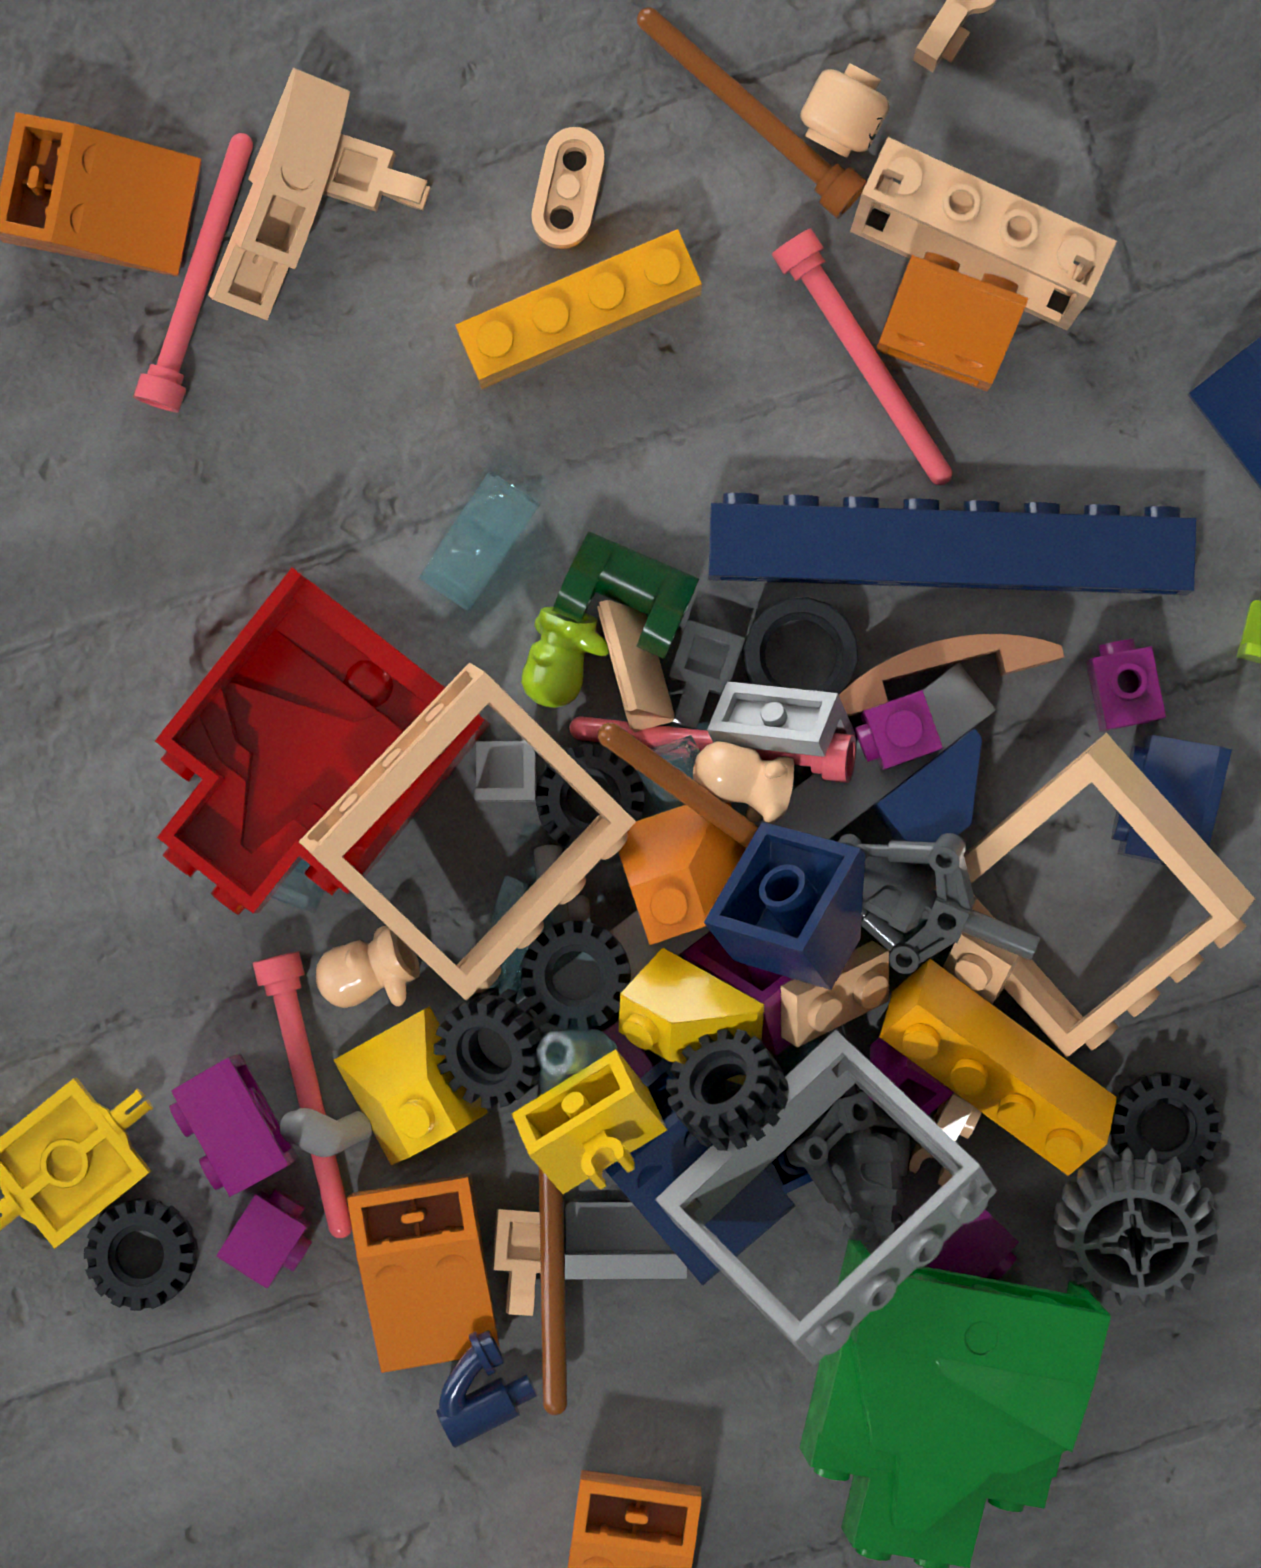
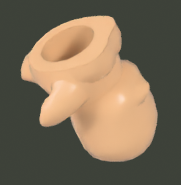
[693,741,794,824]
[316,926,420,1008]

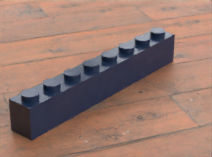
[708,493,1196,595]

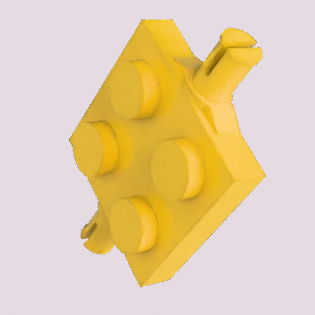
[0,1077,154,1249]

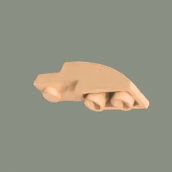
[208,67,350,320]

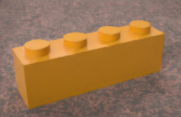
[455,229,702,389]
[880,958,1117,1176]

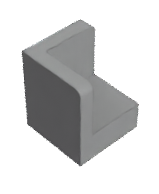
[474,739,537,802]

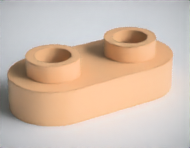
[532,127,605,249]

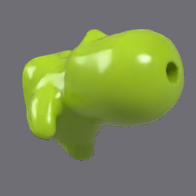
[521,606,609,708]

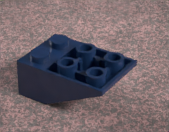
[604,1058,796,1286]

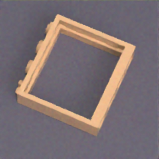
[850,137,1117,330]
[299,663,636,1001]
[934,733,1255,1058]

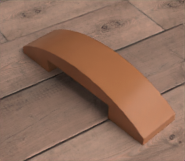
[839,634,1064,717]

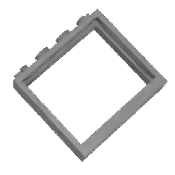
[655,1029,997,1365]

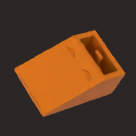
[0,112,202,277]
[876,252,1029,392]
[347,1173,501,1373]
[567,1469,702,1568]

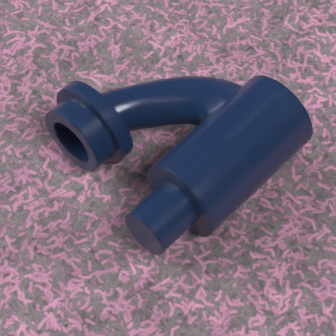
[436,1330,537,1448]

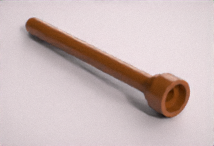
[637,7,867,219]
[598,723,758,848]
[539,1168,567,1416]

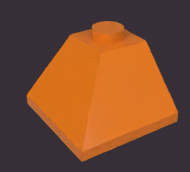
[618,803,746,945]

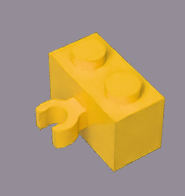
[511,1049,667,1194]

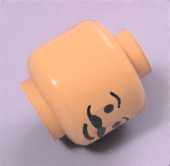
[800,63,890,158]

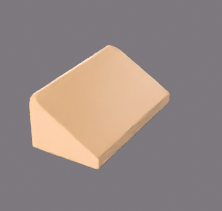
[597,600,675,732]

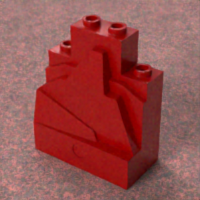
[155,568,491,915]

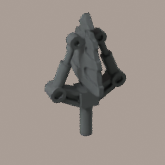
[838,833,1040,974]
[786,1025,911,1254]

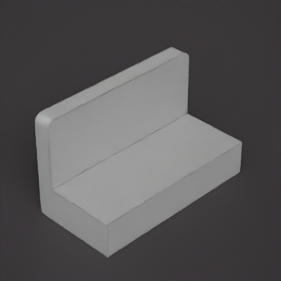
[707,681,856,757]
[565,1201,687,1279]

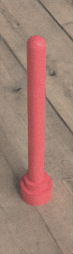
[133,133,253,413]
[771,228,952,485]
[569,716,856,783]
[252,951,352,1238]

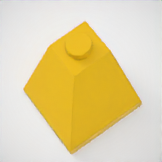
[618,947,764,1085]
[333,1006,488,1165]

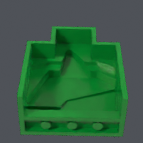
[799,1239,1111,1568]

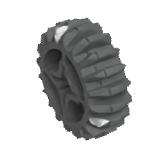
[1054,1147,1219,1307]

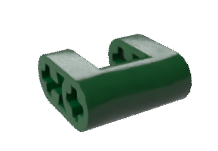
[552,532,699,659]

